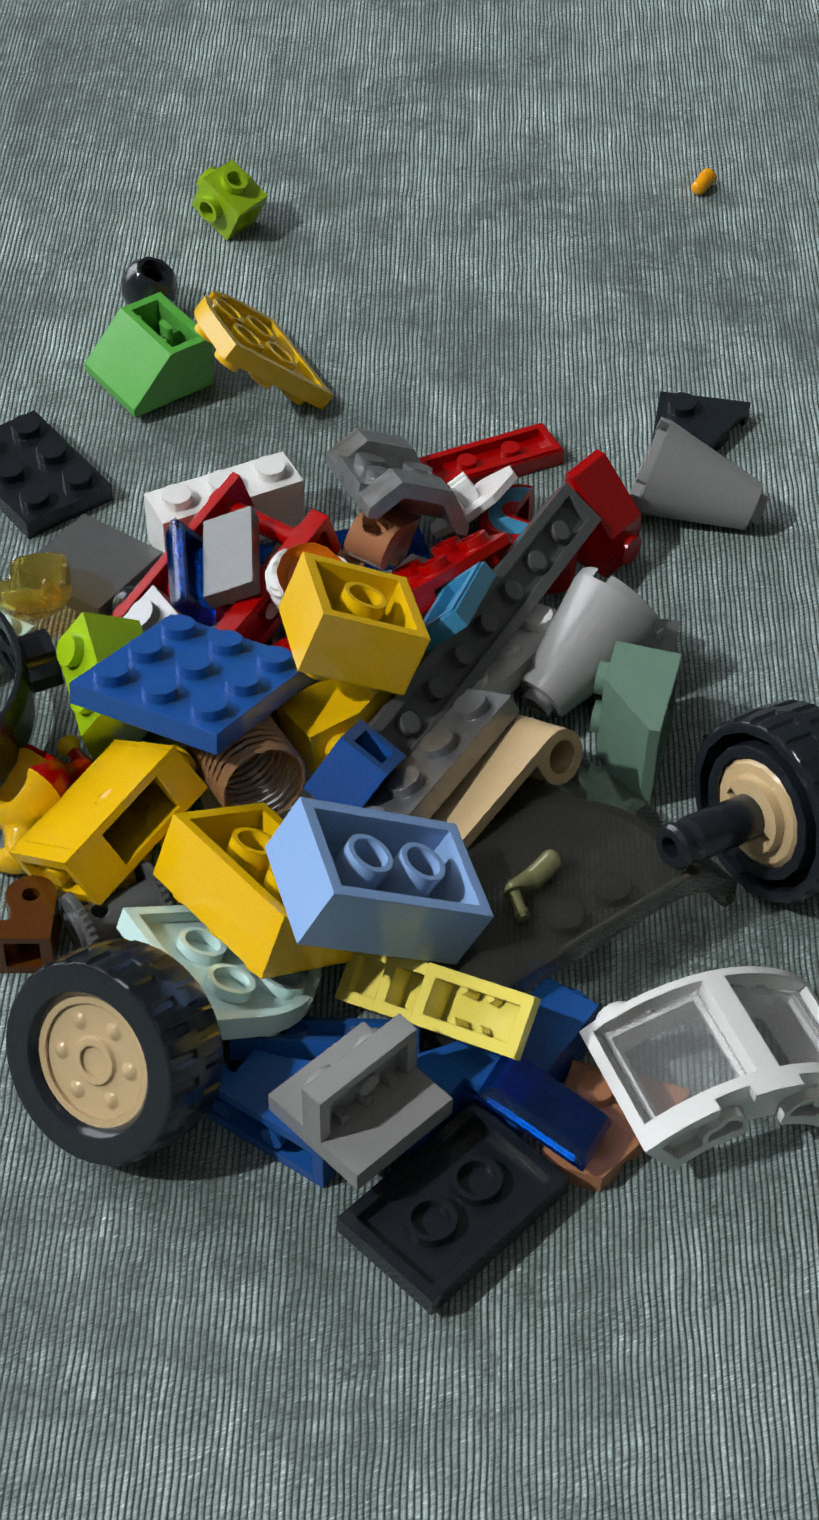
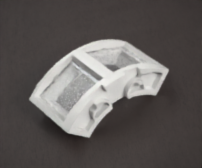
[579,966,819,1170]

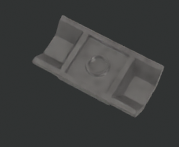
[324,428,469,536]

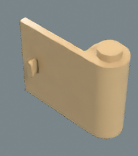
[430,714,582,850]

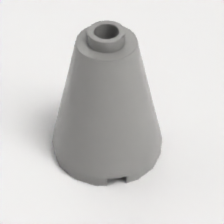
[630,417,769,530]
[520,567,666,719]

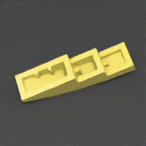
[334,952,541,1061]

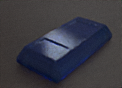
[166,517,216,627]
[475,1055,613,1172]

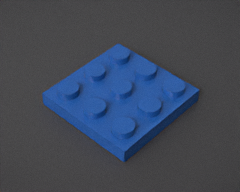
[69,614,313,755]

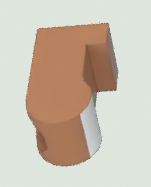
[343,509,422,570]

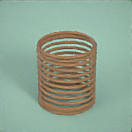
[184,714,306,815]

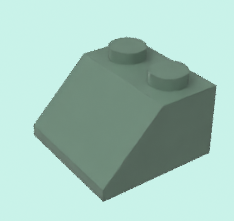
[590,641,682,809]

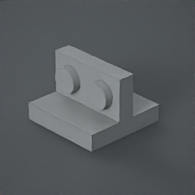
[268,1014,453,1190]

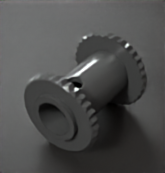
[61,860,175,950]

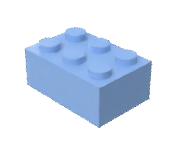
[265,797,494,965]

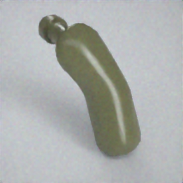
[503,849,563,922]

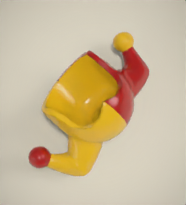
[0,734,94,875]

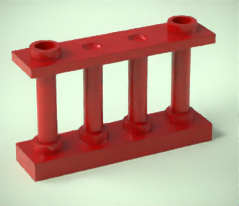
[112,472,342,644]

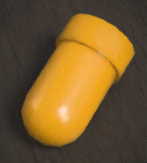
[691,168,717,195]

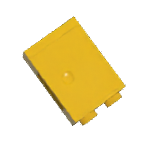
[8,739,208,905]

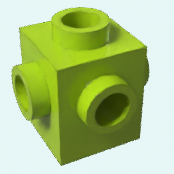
[191,159,268,241]

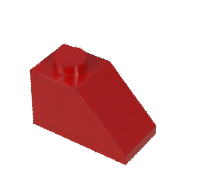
[565,449,642,578]

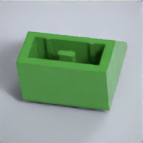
[85,292,214,418]

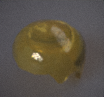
[0,552,73,622]

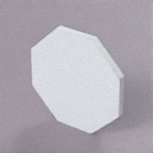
[430,465,518,539]

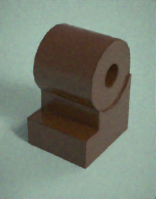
[0,875,62,973]

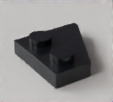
[652,391,751,450]

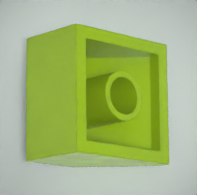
[55,612,149,761]

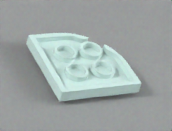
[116,905,321,1040]

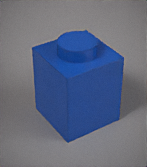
[303,719,406,808]

